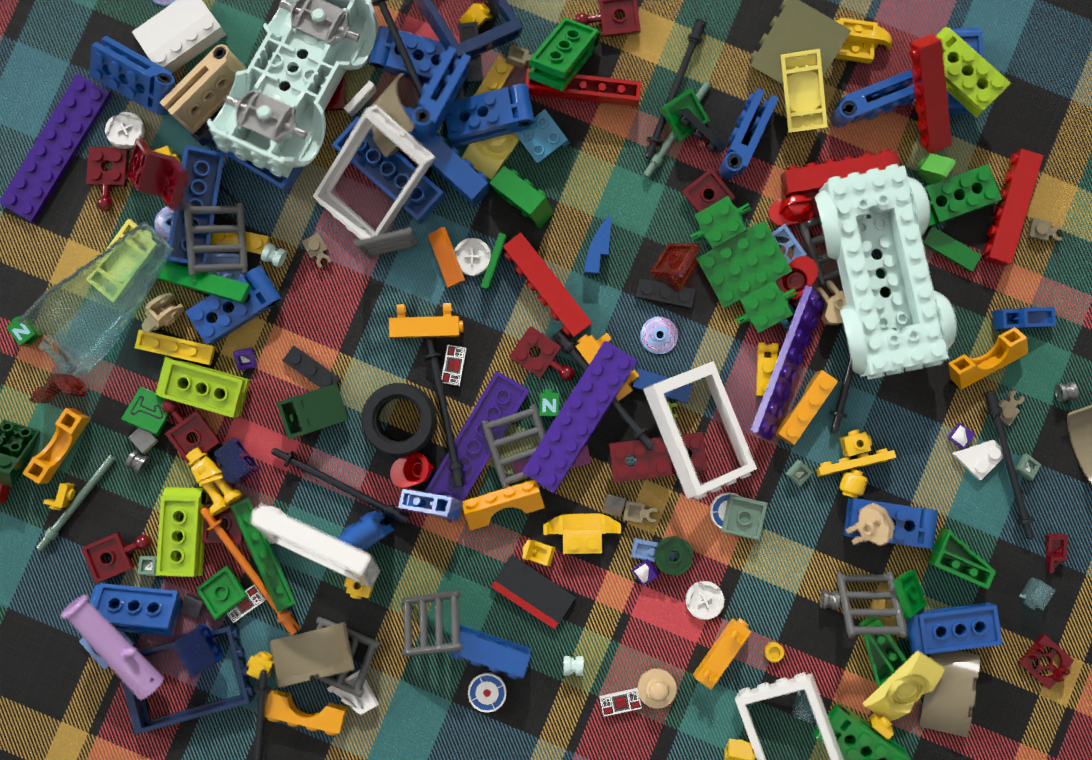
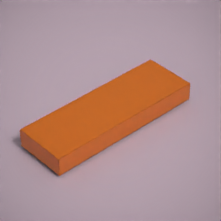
[428,227,465,288]

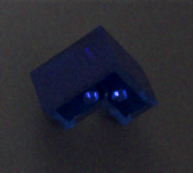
[214,438,260,484]

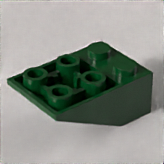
[276,383,349,439]
[0,419,40,487]

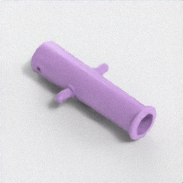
[61,595,164,700]

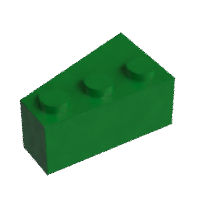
[489,166,554,229]
[927,528,996,589]
[859,617,907,688]

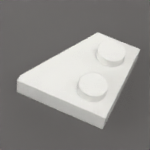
[952,440,1004,480]
[327,670,379,715]

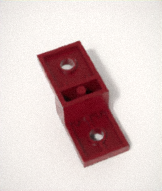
[127,139,189,211]
[609,432,708,483]

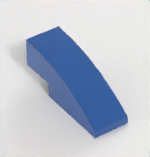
[583,216,612,276]
[992,307,1056,330]

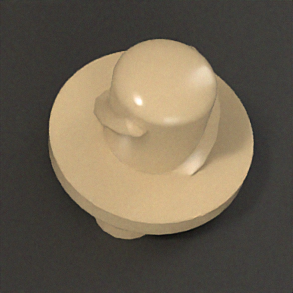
[637,668,677,708]

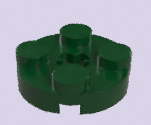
[654,536,693,575]

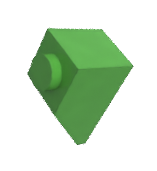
[915,153,957,184]

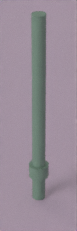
[643,82,711,178]
[36,455,116,551]

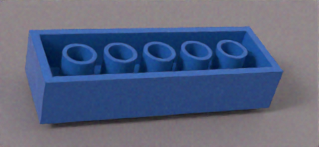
[402,105,490,207]
[332,116,445,225]
[165,145,225,266]

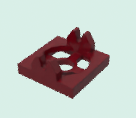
[1017,633,1074,690]

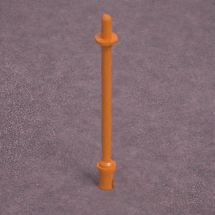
[201,508,301,636]

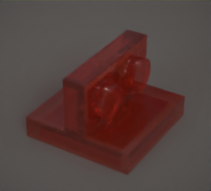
[650,243,701,290]

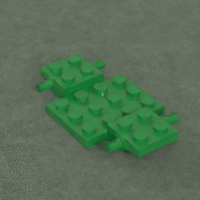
[690,196,798,333]

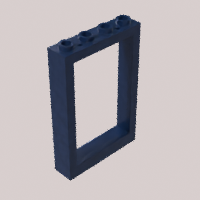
[414,0,523,61]
[121,624,255,734]

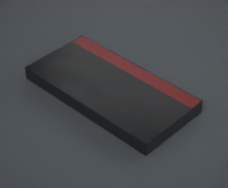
[490,554,576,630]

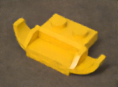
[835,18,892,64]
[543,513,621,554]

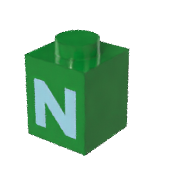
[6,316,43,347]
[539,389,559,417]

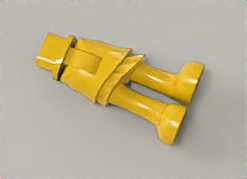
[186,447,242,516]

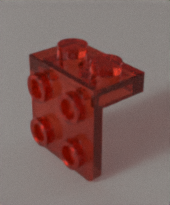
[29,373,88,404]

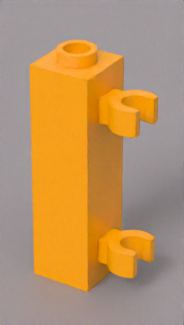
[389,303,463,339]
[576,333,639,401]
[693,618,751,689]

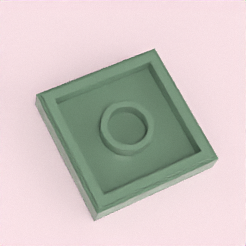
[721,494,768,541]

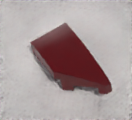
[1045,534,1068,573]

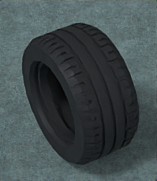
[361,383,437,457]

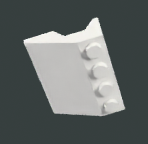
[132,0,227,73]

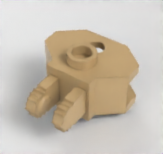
[816,280,846,325]
[141,293,184,332]
[846,503,894,545]

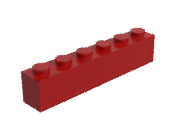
[909,34,952,153]
[525,69,641,107]
[781,149,900,197]
[982,149,1043,267]
[502,233,592,338]

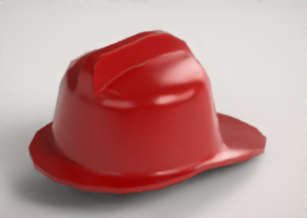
[768,193,814,226]
[777,256,818,299]
[390,453,434,488]

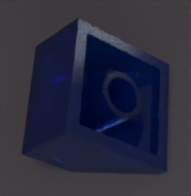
[171,623,223,679]

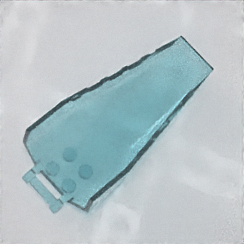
[17,221,174,376]

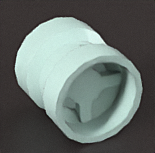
[261,243,287,268]
[563,656,583,676]

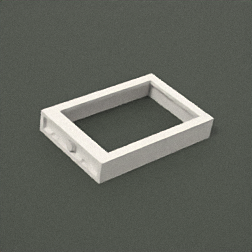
[312,105,435,239]
[643,361,757,500]
[251,505,380,588]
[735,673,844,760]

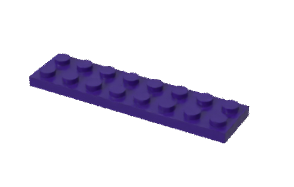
[0,73,112,223]
[750,286,824,441]
[522,341,638,493]
[424,371,530,523]

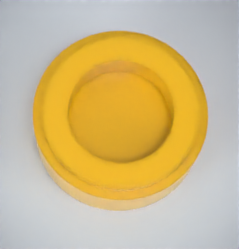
[764,642,784,663]

